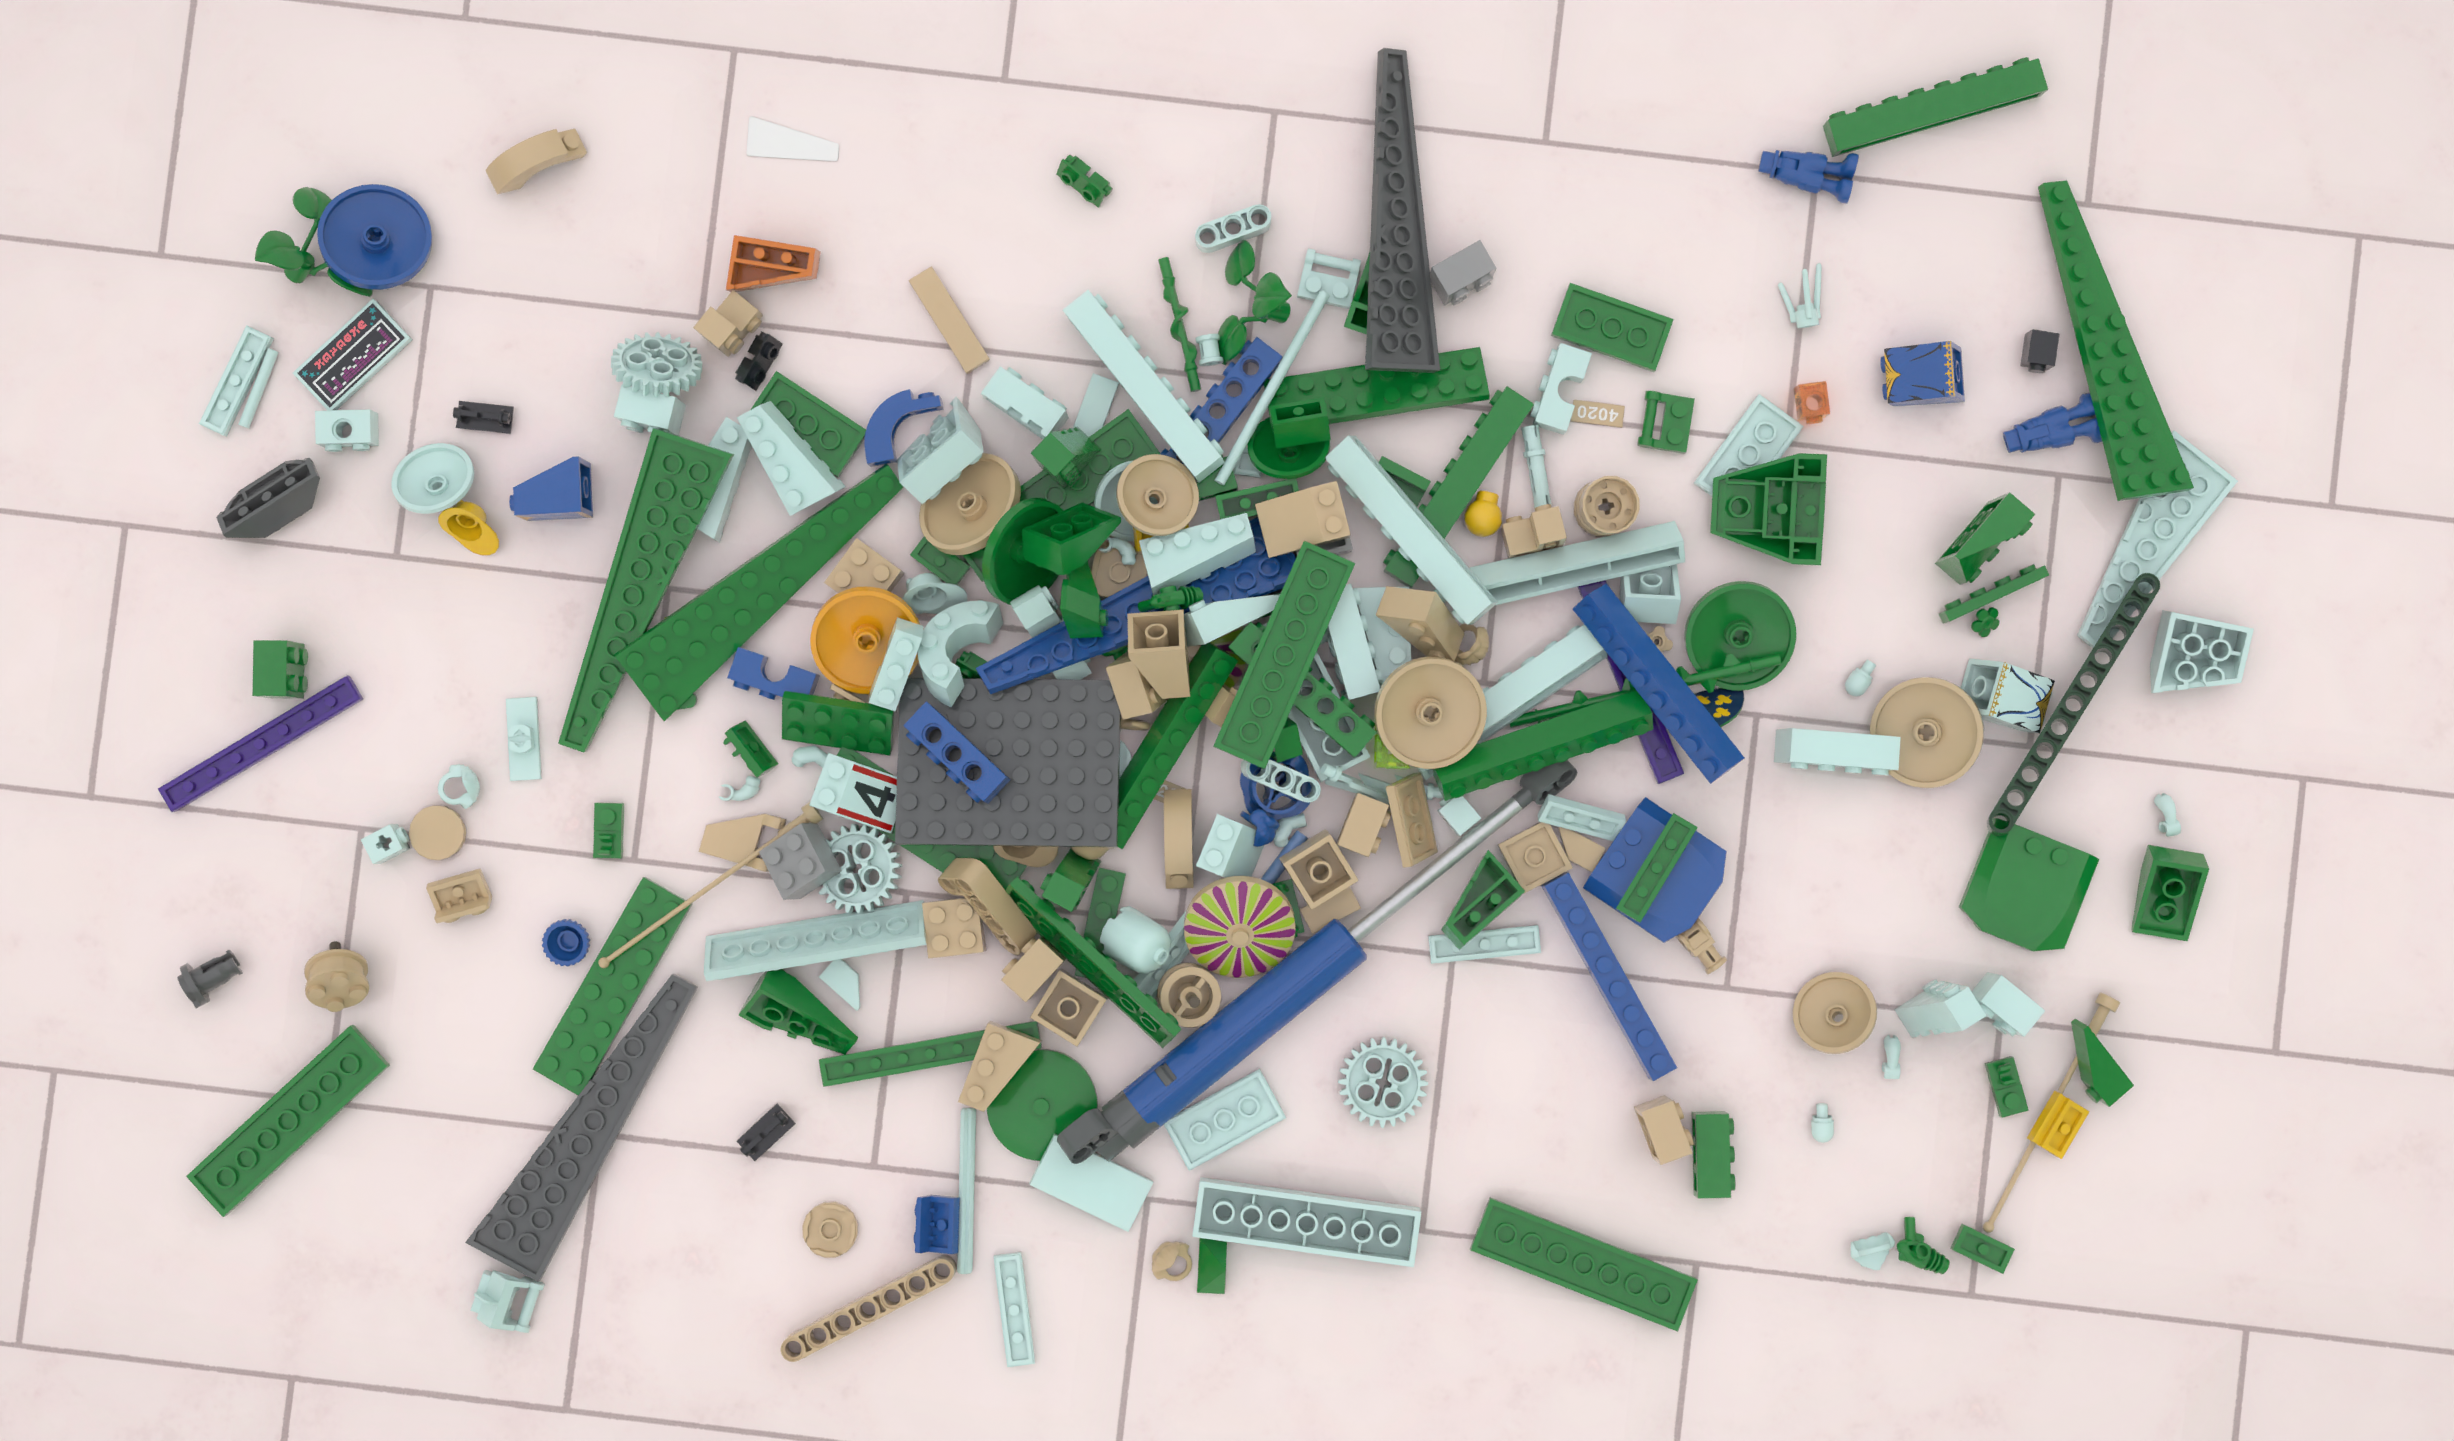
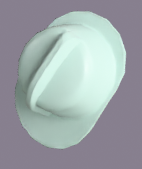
[903,573,967,614]

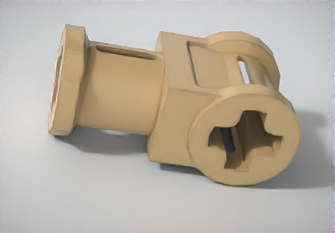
[1676,918,1727,974]

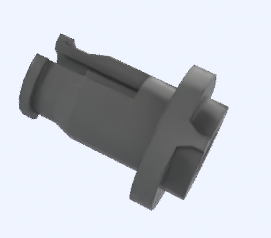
[177,950,243,1009]

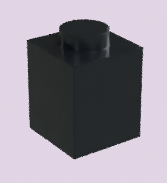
[2020,329,2060,373]

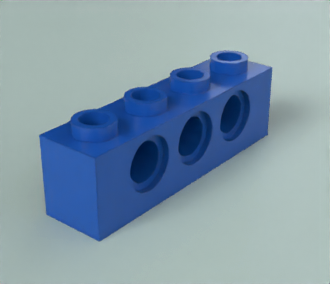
[903,701,1011,804]

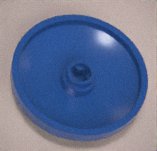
[317,184,432,290]

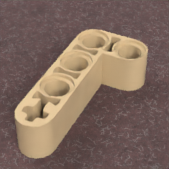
[938,858,1037,955]

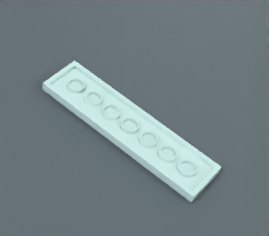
[704,900,926,981]

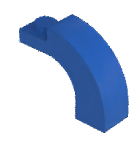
[864,389,944,467]

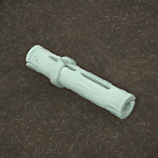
[1521,425,1552,509]

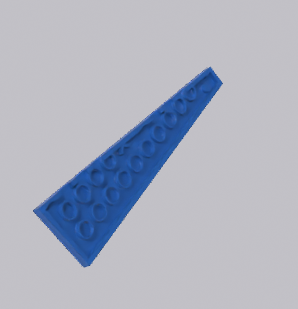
[976,517,1296,694]

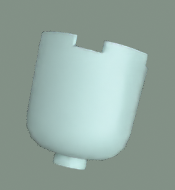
[1100,906,1171,974]

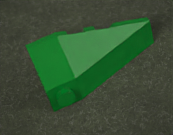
[1060,561,1108,638]
[739,969,858,1054]

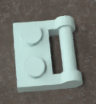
[1297,248,1361,309]

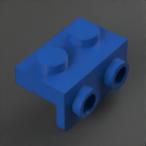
[914,1195,960,1254]

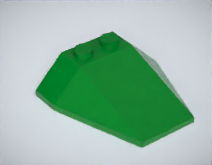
[1710,453,1827,566]

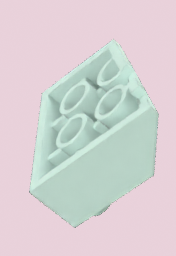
[897,397,984,504]
[2150,610,2254,693]

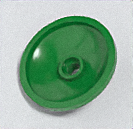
[1247,417,1330,479]

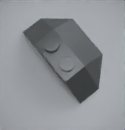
[216,458,320,538]

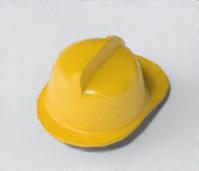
[438,500,499,555]

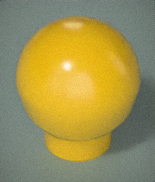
[1464,491,1502,537]

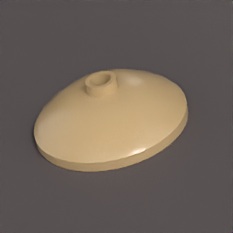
[1116,454,1199,536]
[1793,972,1877,1054]

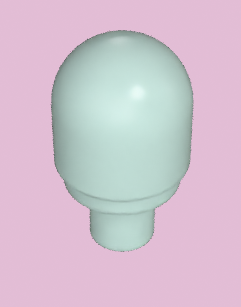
[1845,660,1876,696]
[1811,1103,1834,1143]

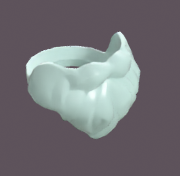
[438,764,480,809]
[1851,1232,1895,1270]

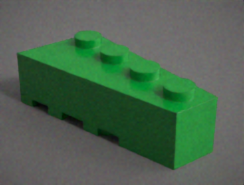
[1031,427,1101,489]

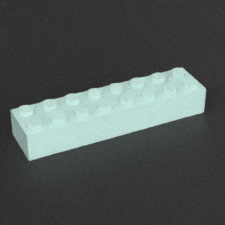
[1192,1177,1421,1267]

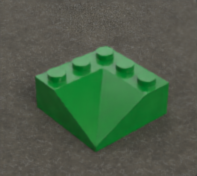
[1935,492,2035,585]

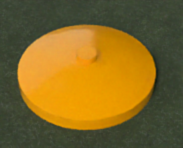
[810,586,920,694]

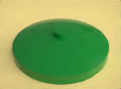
[982,497,1064,605]
[1684,581,1797,691]
[987,1049,1098,1161]

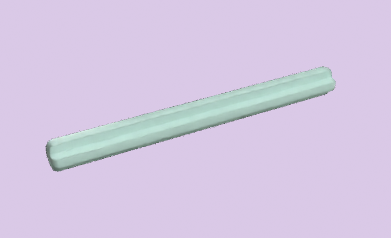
[957,1108,976,1274]

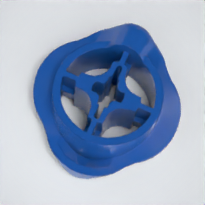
[1240,755,1311,821]

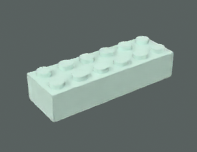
[1254,622,1370,782]

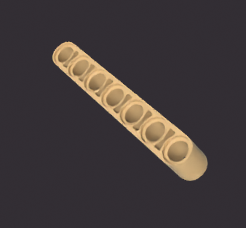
[780,1255,957,1362]

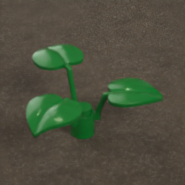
[255,187,373,297]
[1218,240,1292,365]

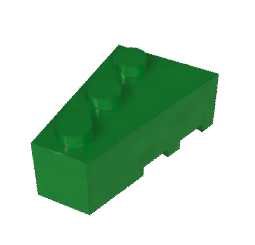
[1040,849,1101,912]
[1441,850,1525,950]

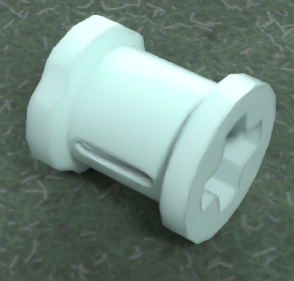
[1196,334,1224,366]

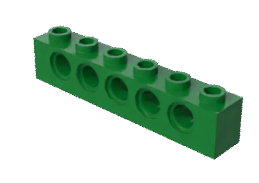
[1228,622,1377,758]

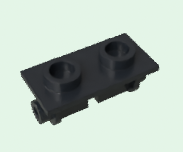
[735,331,783,391]
[453,401,514,434]
[736,1103,796,1161]

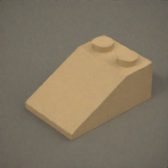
[1255,481,1351,558]

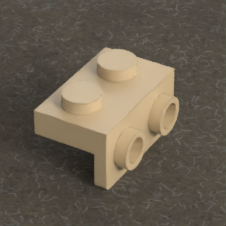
[426,868,492,923]

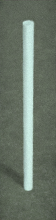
[1215,290,1330,486]

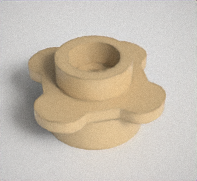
[1647,626,1673,652]

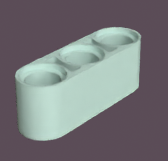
[1195,204,1271,253]
[1241,760,1321,803]

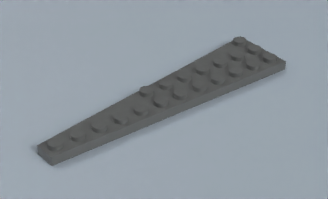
[1365,48,1440,373]
[465,974,698,1282]

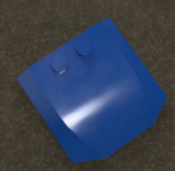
[1583,797,1727,943]

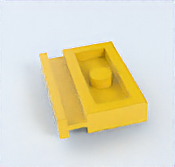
[2027,1090,2090,1159]

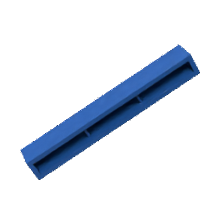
[1573,583,1745,784]
[1541,872,1677,1081]

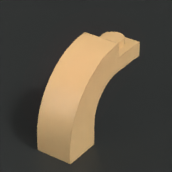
[485,128,587,194]
[1164,789,1194,889]

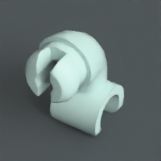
[1099,537,1137,565]
[719,776,761,801]
[2154,793,2181,837]
[1882,1035,1901,1079]

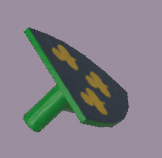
[1695,688,1744,727]

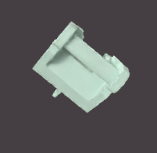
[470,1270,545,1333]

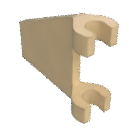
[699,814,787,872]

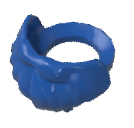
[1240,809,1280,847]

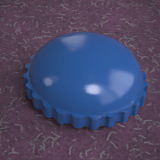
[542,919,590,967]

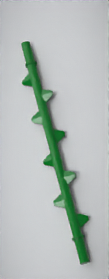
[1510,653,1781,728]

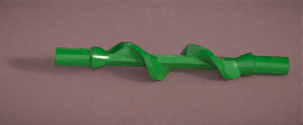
[1158,257,1201,392]

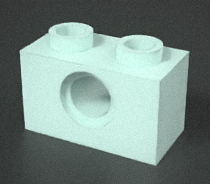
[315,409,379,452]

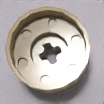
[1574,476,1640,537]

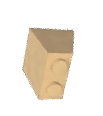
[1127,610,1190,699]

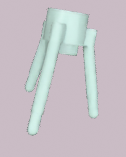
[1778,263,1822,329]

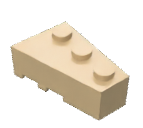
[1376,586,1465,662]

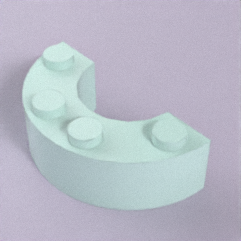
[1010,585,1092,680]
[917,600,1003,707]

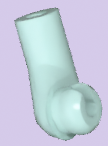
[791,746,828,768]
[1273,813,1307,847]

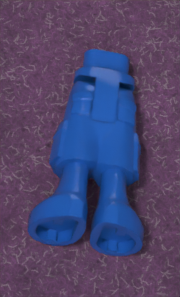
[1758,150,1859,204]
[2003,392,2102,453]

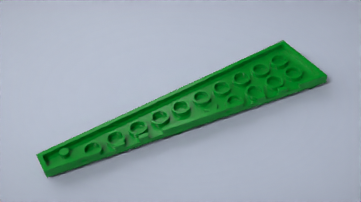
[2038,180,2194,501]
[558,428,734,752]
[614,463,903,721]

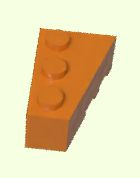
[726,235,821,292]

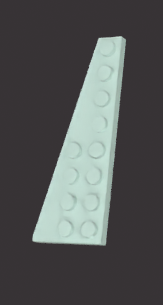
[2077,430,2238,653]

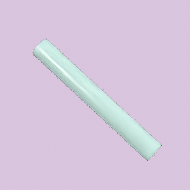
[238,348,279,428]

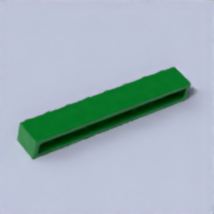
[1823,57,2048,157]
[1382,386,1534,589]
[1118,642,1238,849]
[1432,690,1653,801]

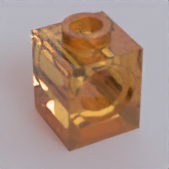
[1794,381,1830,424]

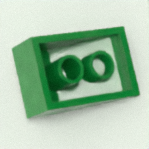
[1022,502,1121,575]
[2131,845,2209,941]

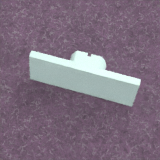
[506,697,542,781]

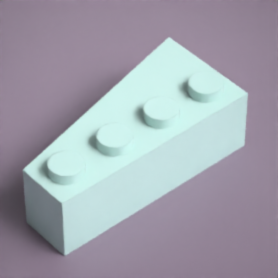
[737,401,846,516]
[698,417,752,542]
[1139,513,1256,595]
[1326,584,1383,700]
[1353,587,1411,688]
[1774,728,1901,775]
[1894,980,1987,1038]

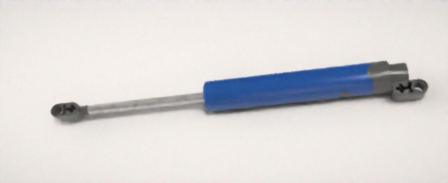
[1057,760,1577,1164]

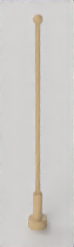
[598,801,823,968]
[1983,992,2120,1233]

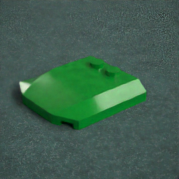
[1959,818,2099,951]

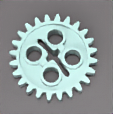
[611,332,702,397]
[819,824,902,914]
[1338,1037,1428,1128]

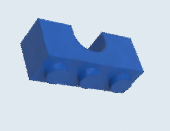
[727,647,820,700]

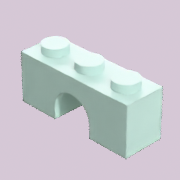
[1530,343,1592,435]
[869,617,924,711]

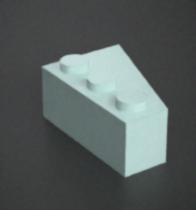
[981,367,1069,439]

